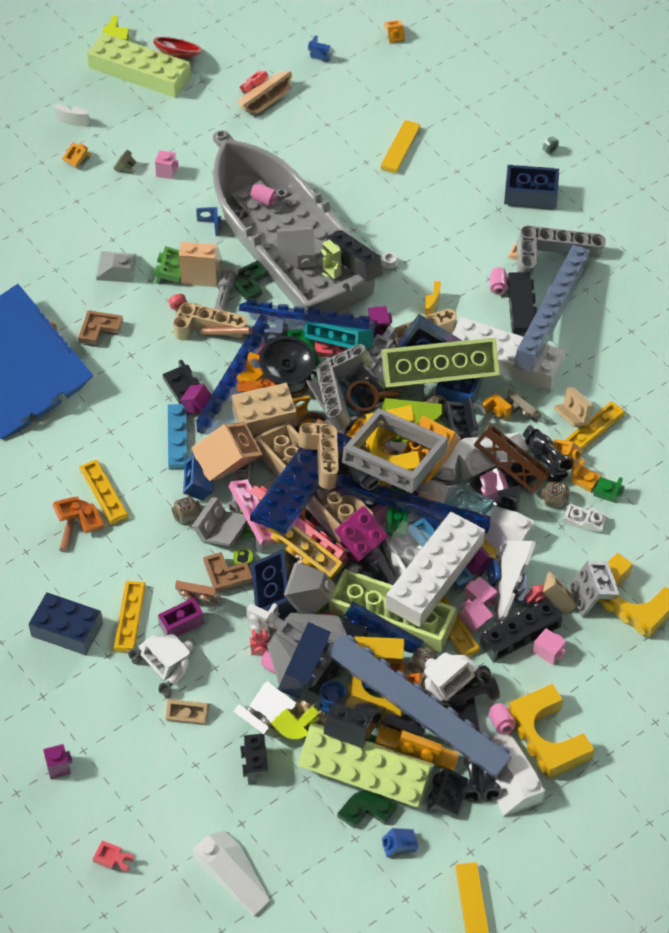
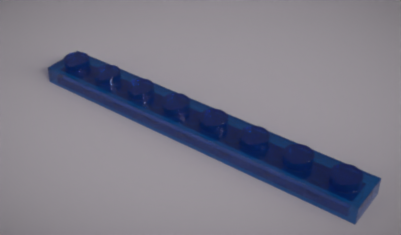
[239,299,377,330]
[196,314,269,434]
[335,474,491,534]

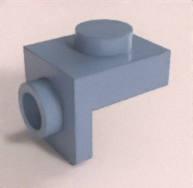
[264,316,288,343]

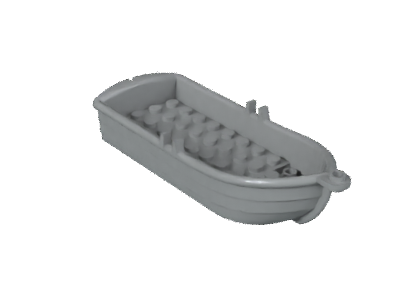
[213,130,376,319]

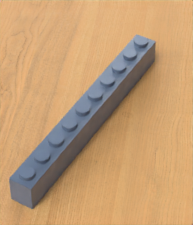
[514,245,590,372]
[326,633,512,780]

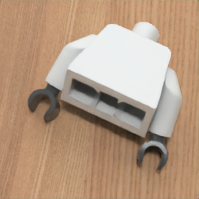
[128,634,193,698]
[424,653,489,709]

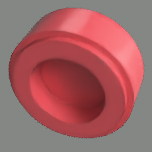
[168,294,187,310]

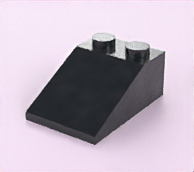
[323,694,386,748]

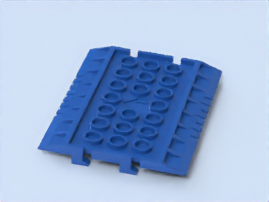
[0,284,94,439]

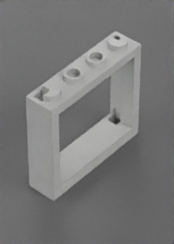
[342,408,448,493]

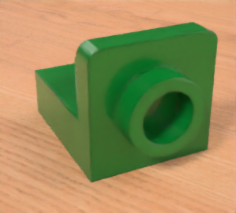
[593,477,625,503]

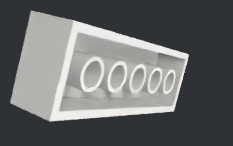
[453,317,565,391]
[385,512,485,627]

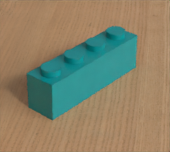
[304,317,374,349]

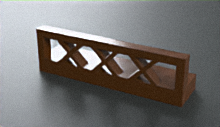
[473,423,550,493]

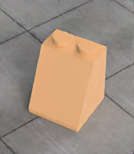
[179,242,222,287]
[192,422,263,481]

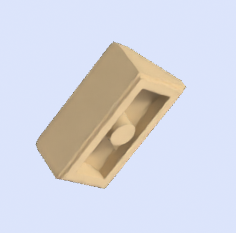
[543,572,577,614]
[165,699,210,724]

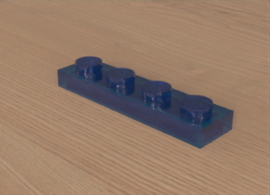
[344,601,424,654]

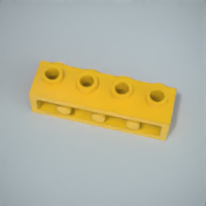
[267,514,345,581]

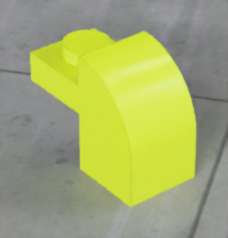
[102,16,130,42]
[271,705,319,739]

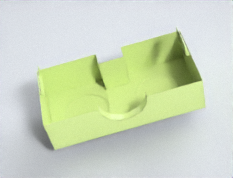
[321,240,342,279]

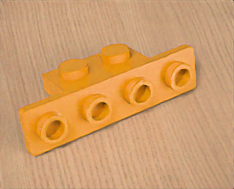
[375,725,459,771]

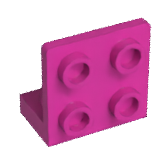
[334,506,388,562]

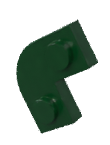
[235,260,268,302]
[337,790,397,829]

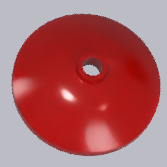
[153,37,202,60]

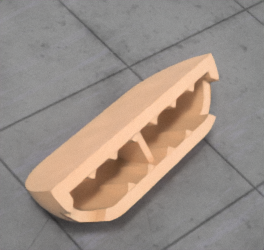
[238,71,292,113]

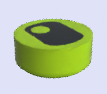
[233,548,253,567]

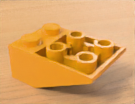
[401,415,461,484]

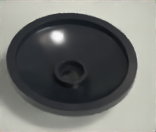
[259,336,315,386]

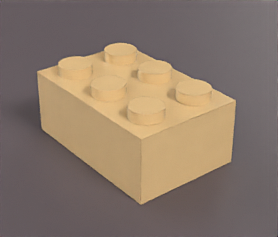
[231,383,297,436]

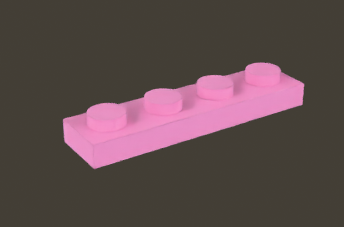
[228,480,277,545]

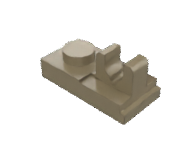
[505,388,542,420]

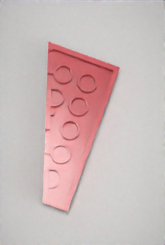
[250,485,350,565]

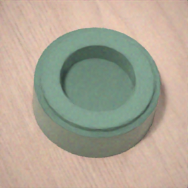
[542,136,559,154]

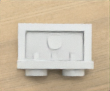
[246,603,280,638]

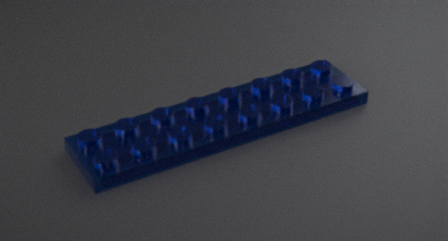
[250,432,352,534]

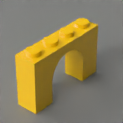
[364,405,421,487]
[598,552,669,639]
[348,637,404,724]
[508,683,594,779]

